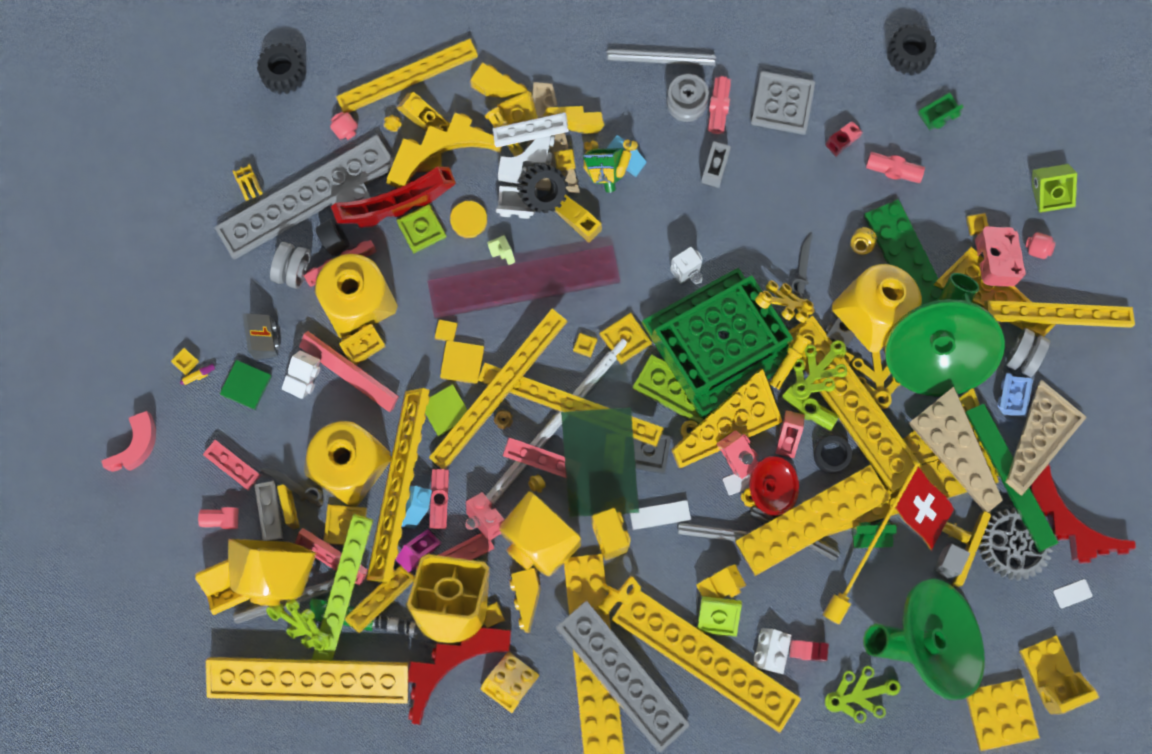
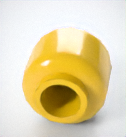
[850,227,877,255]

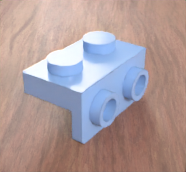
[998,373,1033,417]

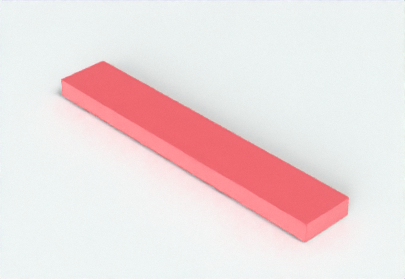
[299,331,399,412]

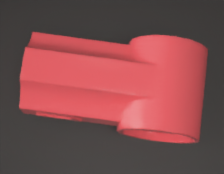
[198,507,239,529]

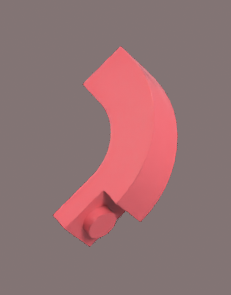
[101,411,156,472]

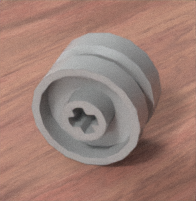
[667,74,709,122]
[270,242,311,289]
[1005,328,1051,377]

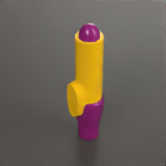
[180,364,216,385]

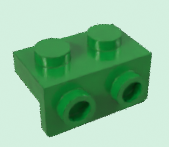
[918,93,964,131]
[852,522,897,548]

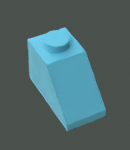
[607,135,647,177]
[402,486,432,529]

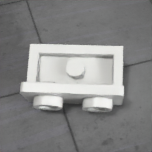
[753,628,792,674]

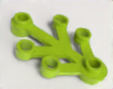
[792,340,847,400]
[266,599,330,651]
[824,666,901,723]

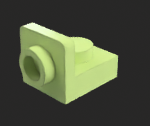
[487,235,515,265]

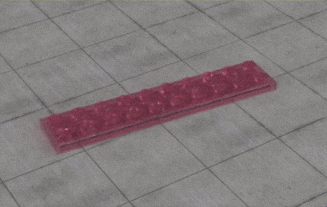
[427,245,620,318]

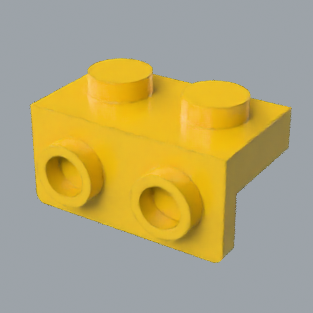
[339,324,386,365]

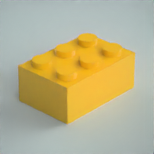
[591,508,631,561]

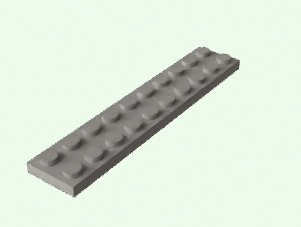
[214,135,394,260]

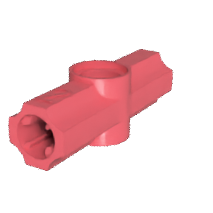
[708,76,731,134]
[866,152,925,183]
[429,469,449,529]

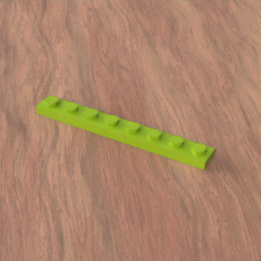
[312,514,373,661]

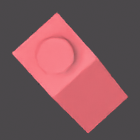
[775,410,805,458]

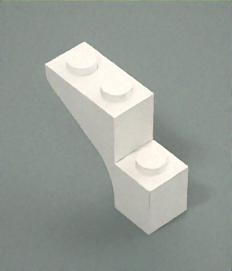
[498,135,555,184]

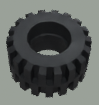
[887,24,937,75]
[257,43,307,95]
[517,163,569,213]

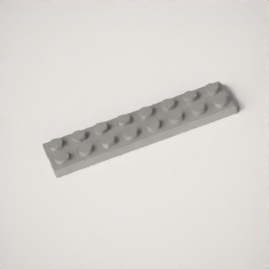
[555,601,690,753]

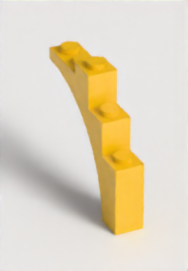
[387,113,503,188]

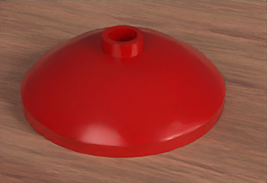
[749,457,799,515]

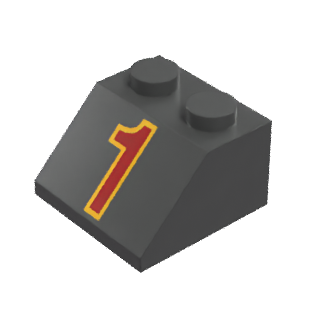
[242,313,280,360]

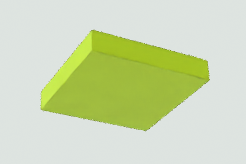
[396,204,446,254]
[425,385,468,437]
[697,596,742,637]

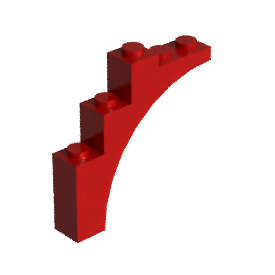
[331,166,456,228]
[1029,465,1136,563]
[408,628,512,725]

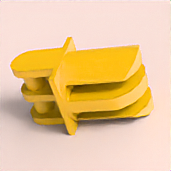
[232,163,263,201]

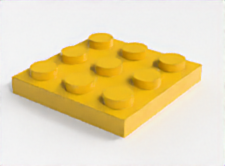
[966,678,1040,751]

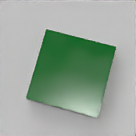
[220,360,272,410]

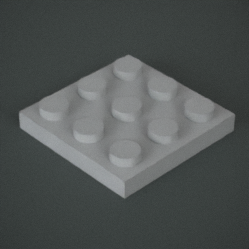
[751,71,815,135]

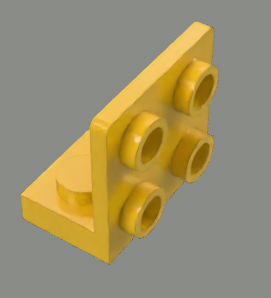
[480,652,539,713]

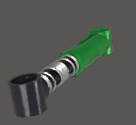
[309,599,433,643]

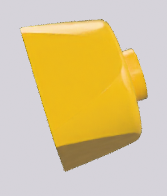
[314,254,397,338]
[832,264,922,353]
[304,421,391,507]
[499,491,581,576]
[228,539,316,606]
[407,554,489,643]

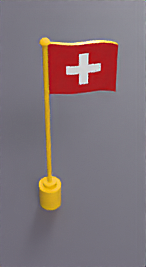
[822,461,954,625]

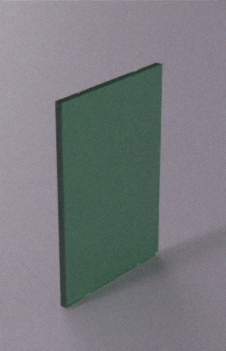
[561,407,639,517]

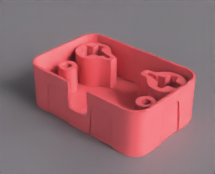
[975,226,1026,286]

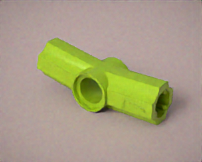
[782,384,839,431]

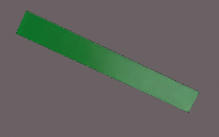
[965,404,1059,552]

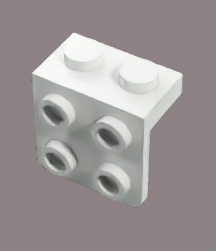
[496,186,537,218]

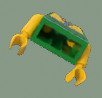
[583,139,638,192]

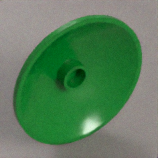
[885,273,1005,397]
[863,579,985,700]

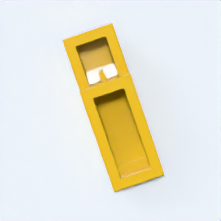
[542,106,604,133]

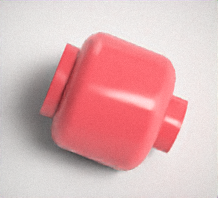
[330,112,358,140]
[1025,232,1056,259]

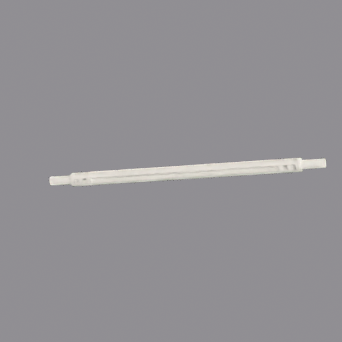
[486,339,627,504]

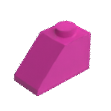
[395,529,441,573]

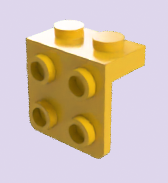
[195,559,250,615]

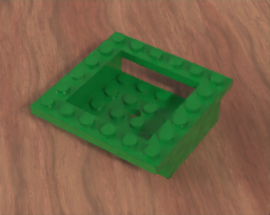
[641,268,793,419]

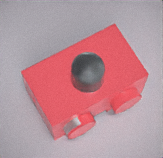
[717,430,759,479]
[465,492,504,541]

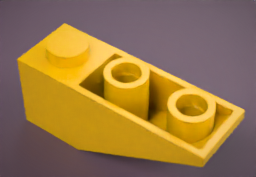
[470,63,528,99]
[397,92,450,132]
[555,195,602,243]
[509,568,541,633]

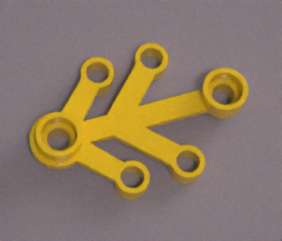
[755,280,815,323]
[852,351,901,409]

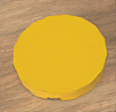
[450,201,487,238]

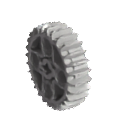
[979,508,1053,581]

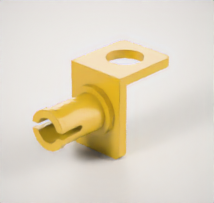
[597,576,641,615]

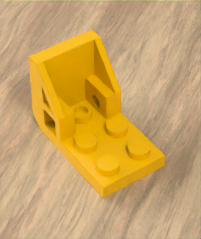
[1019,636,1099,715]

